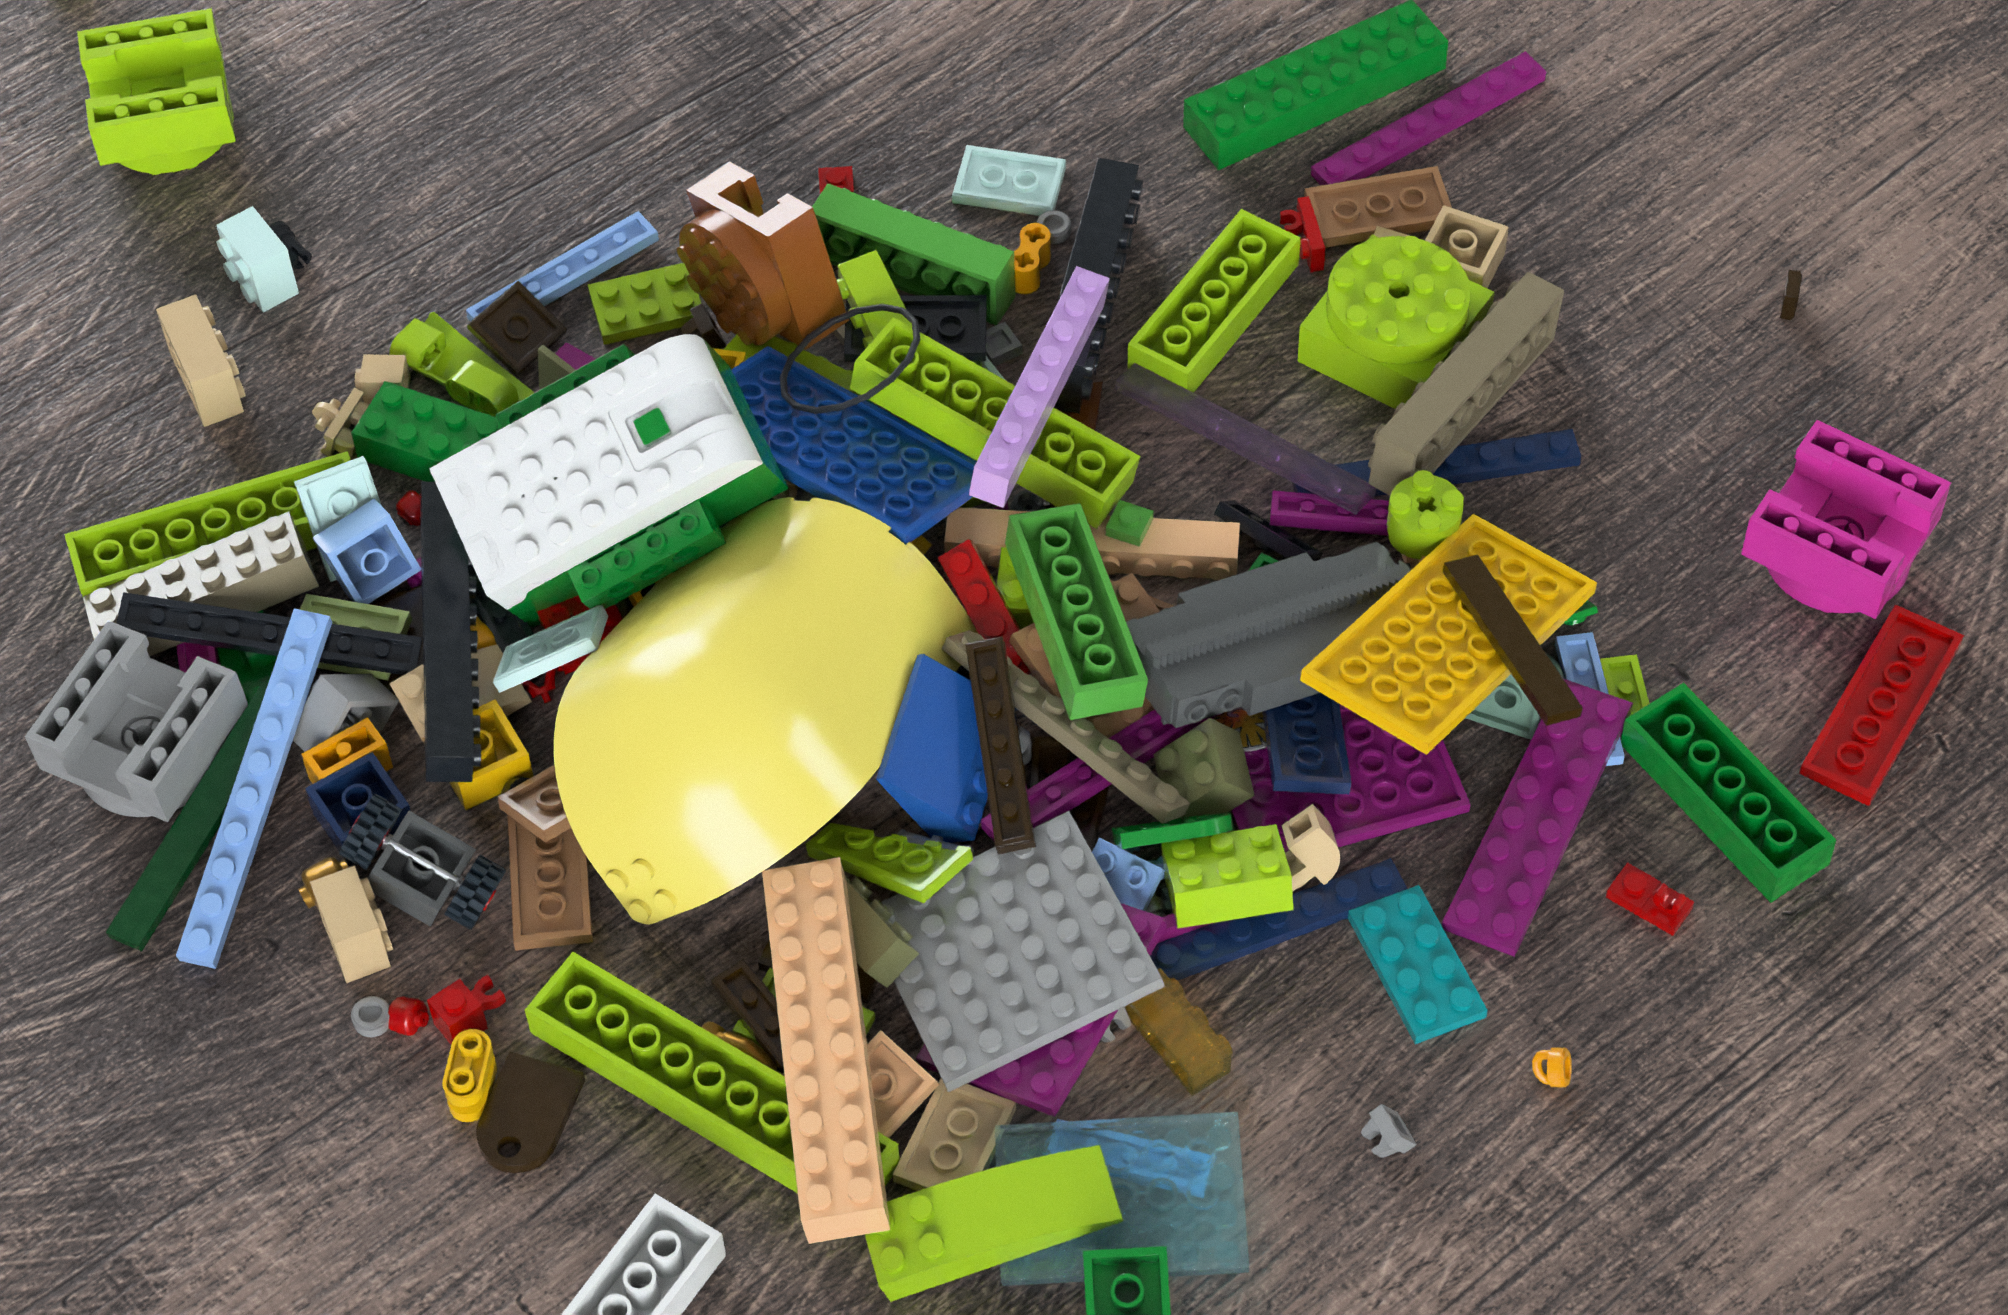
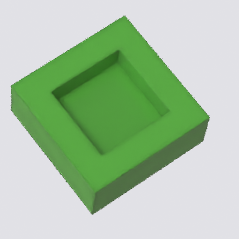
[1106,500,1153,547]

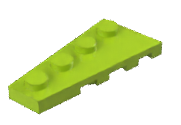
[806,823,973,904]

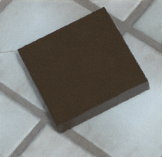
[467,281,567,377]

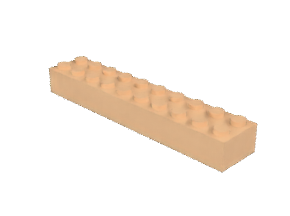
[762,857,890,1244]

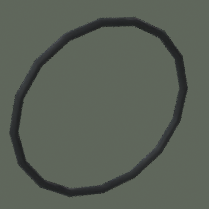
[780,304,920,414]

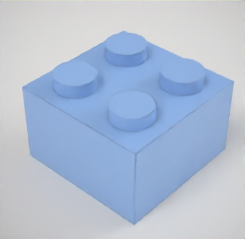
[312,498,421,604]

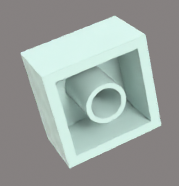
[216,206,299,312]

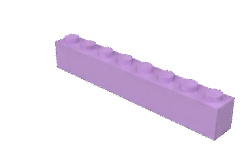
[969,266,1110,508]

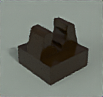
[680,303,726,349]

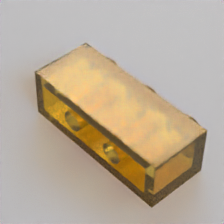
[1125,968,1233,1096]

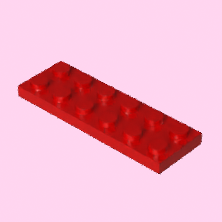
[1799,604,1964,806]

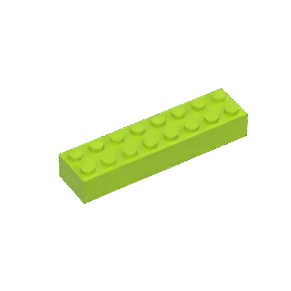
[850,317,1141,529]
[64,451,351,597]

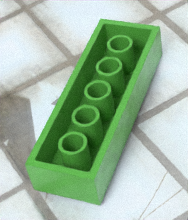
[812,184,1015,325]
[1005,503,1148,720]

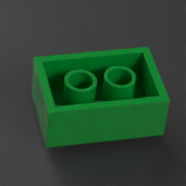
[1083,1246,1171,1315]

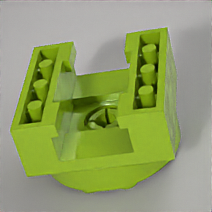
[77,8,236,175]
[1298,234,1494,409]

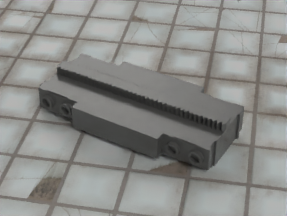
[1126,542,1411,728]

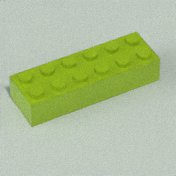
[1127,209,1300,401]

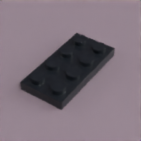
[844,295,987,362]

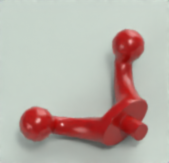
[521,666,563,703]

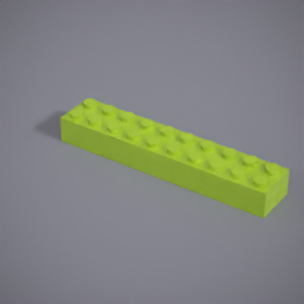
[525,952,900,1194]

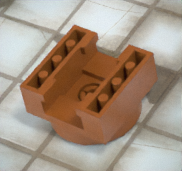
[677,162,849,350]

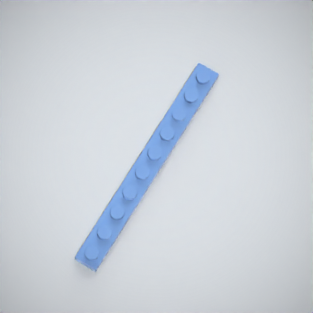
[176,608,332,969]

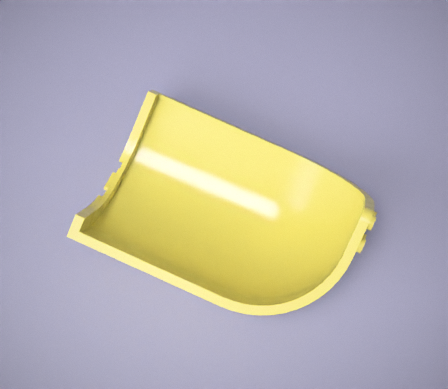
[554,497,978,925]

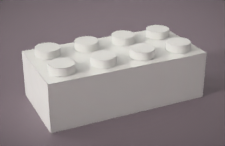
[561,1194,726,1315]

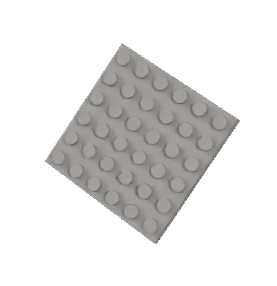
[881,811,1165,1092]

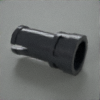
[269,221,312,270]

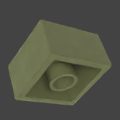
[1153,718,1255,818]

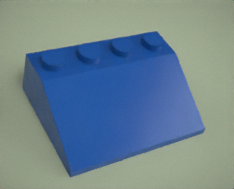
[876,654,988,843]

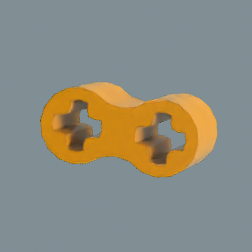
[1014,223,1051,294]

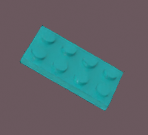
[1348,885,1488,1044]

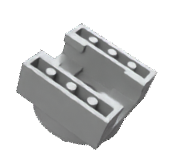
[25,620,248,822]

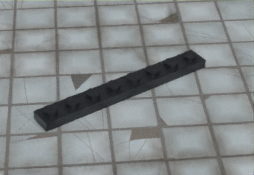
[116,592,423,675]

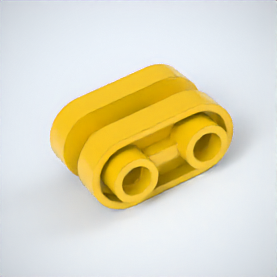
[442,1029,497,1122]

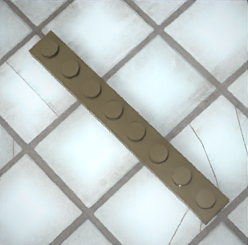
[942,630,1190,824]

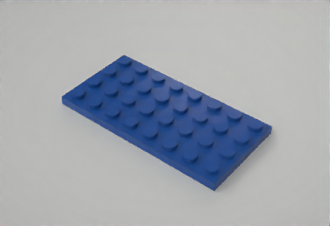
[731,346,977,545]

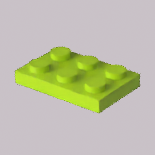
[588,263,701,345]

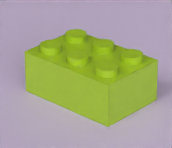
[1161,824,1294,929]

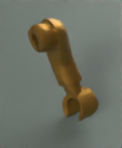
[702,1022,777,1071]

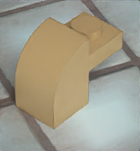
[1281,804,1340,891]

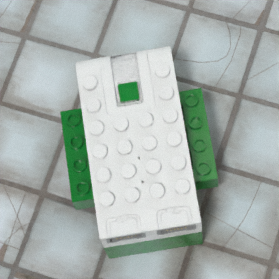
[429,334,789,628]

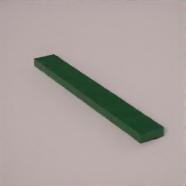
[106,681,268,952]

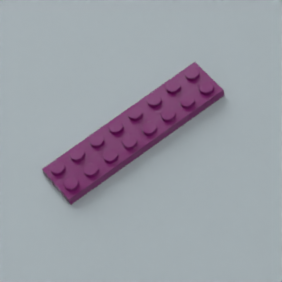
[1442,678,1633,957]

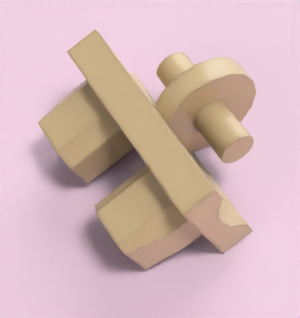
[312,388,369,457]

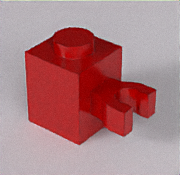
[427,974,506,1045]

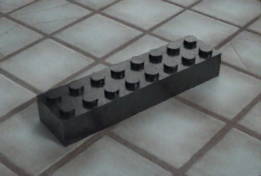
[1054,157,1143,414]

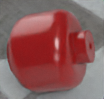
[396,490,421,526]
[388,996,429,1036]

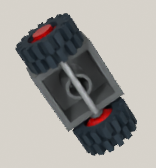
[339,794,507,930]

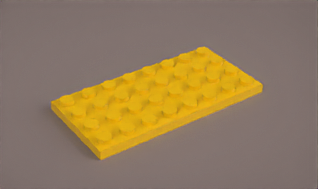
[1300,514,1597,755]

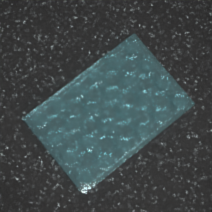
[995,1112,1249,1286]

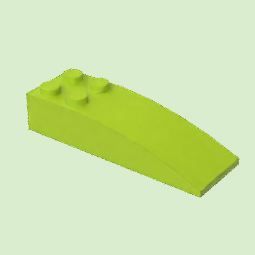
[865,1145,1124,1302]

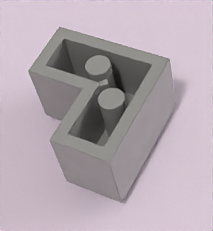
[293,674,399,752]

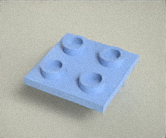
[1092,838,1165,911]

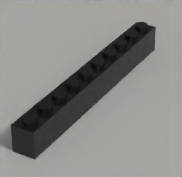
[420,481,481,782]

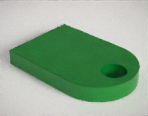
[1112,813,1233,849]

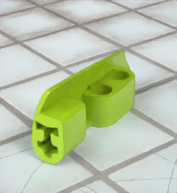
[390,312,534,417]

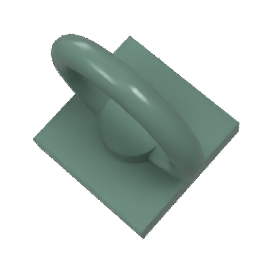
[1466,652,1564,740]

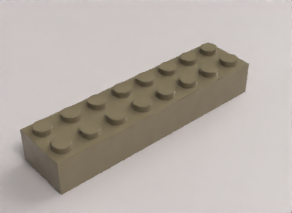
[1368,272,1564,495]

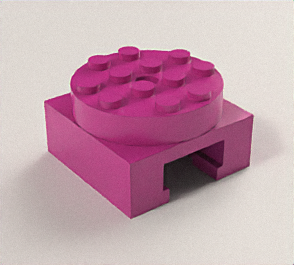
[1741,420,1951,619]

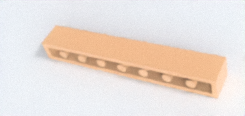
[944,507,1240,580]

